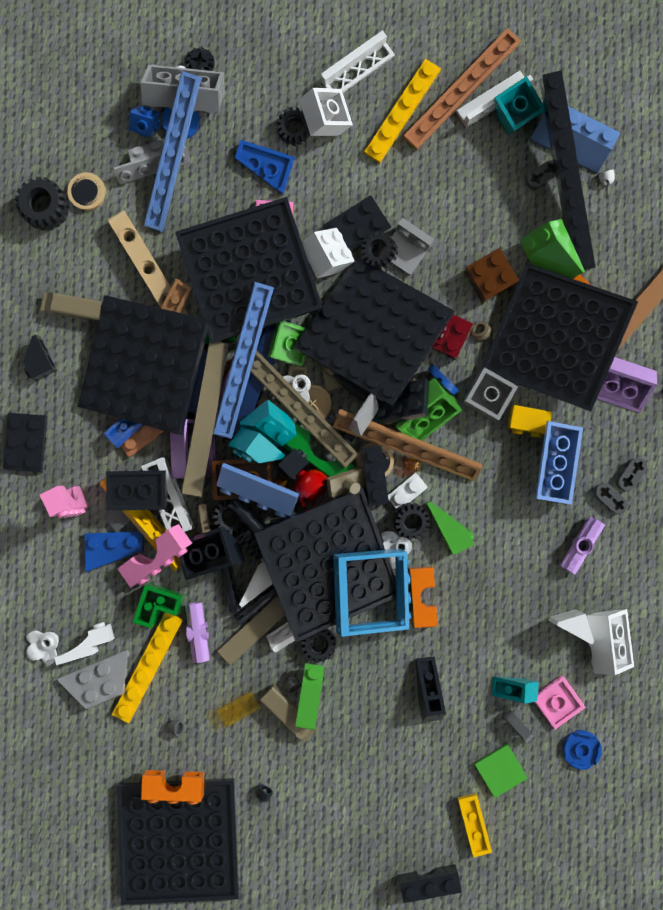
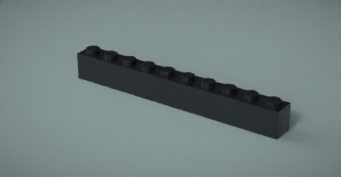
[539,70,596,270]

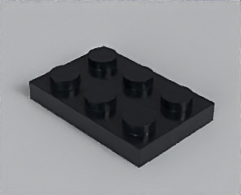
[323,195,391,253]
[373,378,429,426]
[3,413,48,473]
[106,470,167,510]

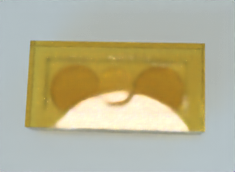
[217,690,261,728]

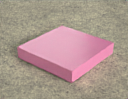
[535,675,586,730]

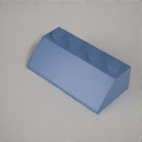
[530,106,620,173]
[535,421,583,505]
[216,463,299,518]

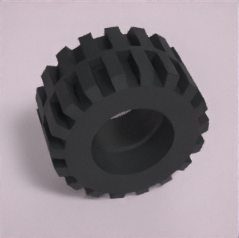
[15,177,70,231]

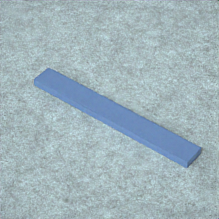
[144,71,202,232]
[213,282,274,439]

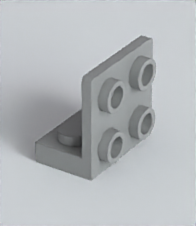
[380,218,434,275]

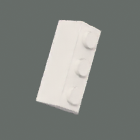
[587,609,634,675]

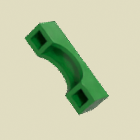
[283,422,357,477]

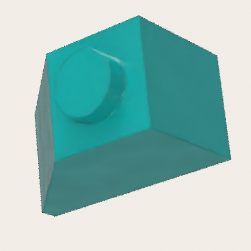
[492,676,539,704]

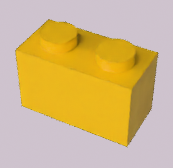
[507,405,552,438]

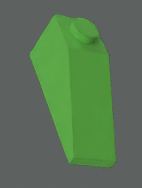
[425,501,475,555]
[295,663,325,730]

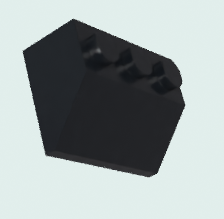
[179,527,245,580]

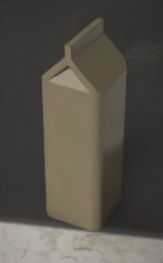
[40,292,102,322]
[259,684,318,743]

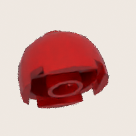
[293,470,327,507]

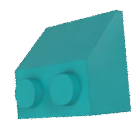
[494,76,544,136]
[240,400,296,446]
[228,427,286,463]

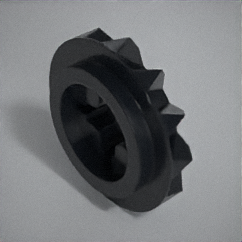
[184,47,215,71]

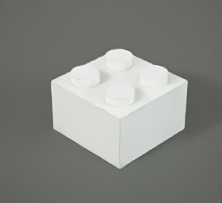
[299,88,353,136]
[302,228,355,278]

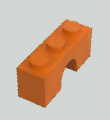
[408,566,438,628]
[141,770,205,804]

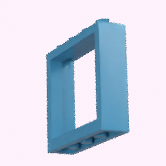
[333,549,411,637]

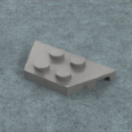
[58,650,130,709]

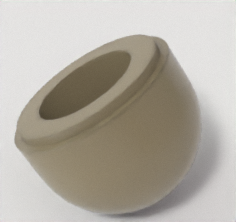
[471,321,491,341]

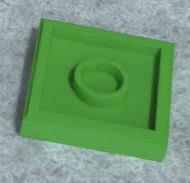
[268,321,306,367]
[474,743,528,798]

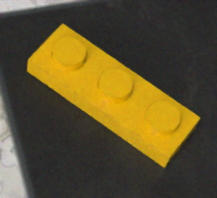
[458,793,492,858]

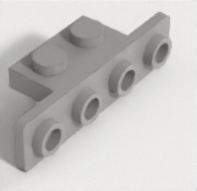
[113,139,191,184]

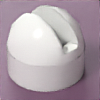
[598,170,615,185]

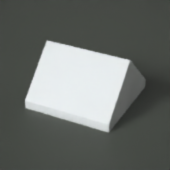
[548,609,594,644]

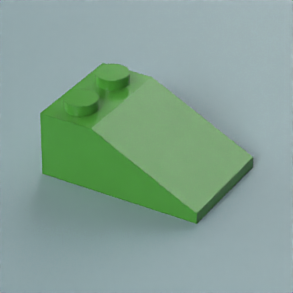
[520,219,585,279]
[396,378,462,441]

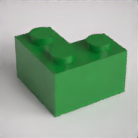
[133,583,186,628]

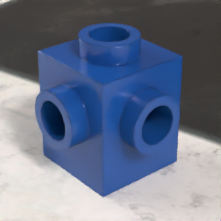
[129,105,160,137]

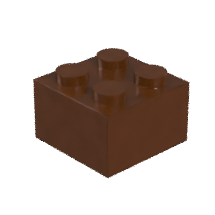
[464,248,519,304]

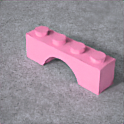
[40,486,90,519]
[118,524,192,588]

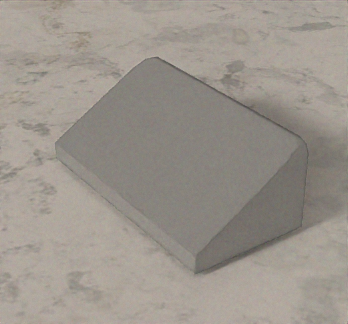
[349,393,378,436]

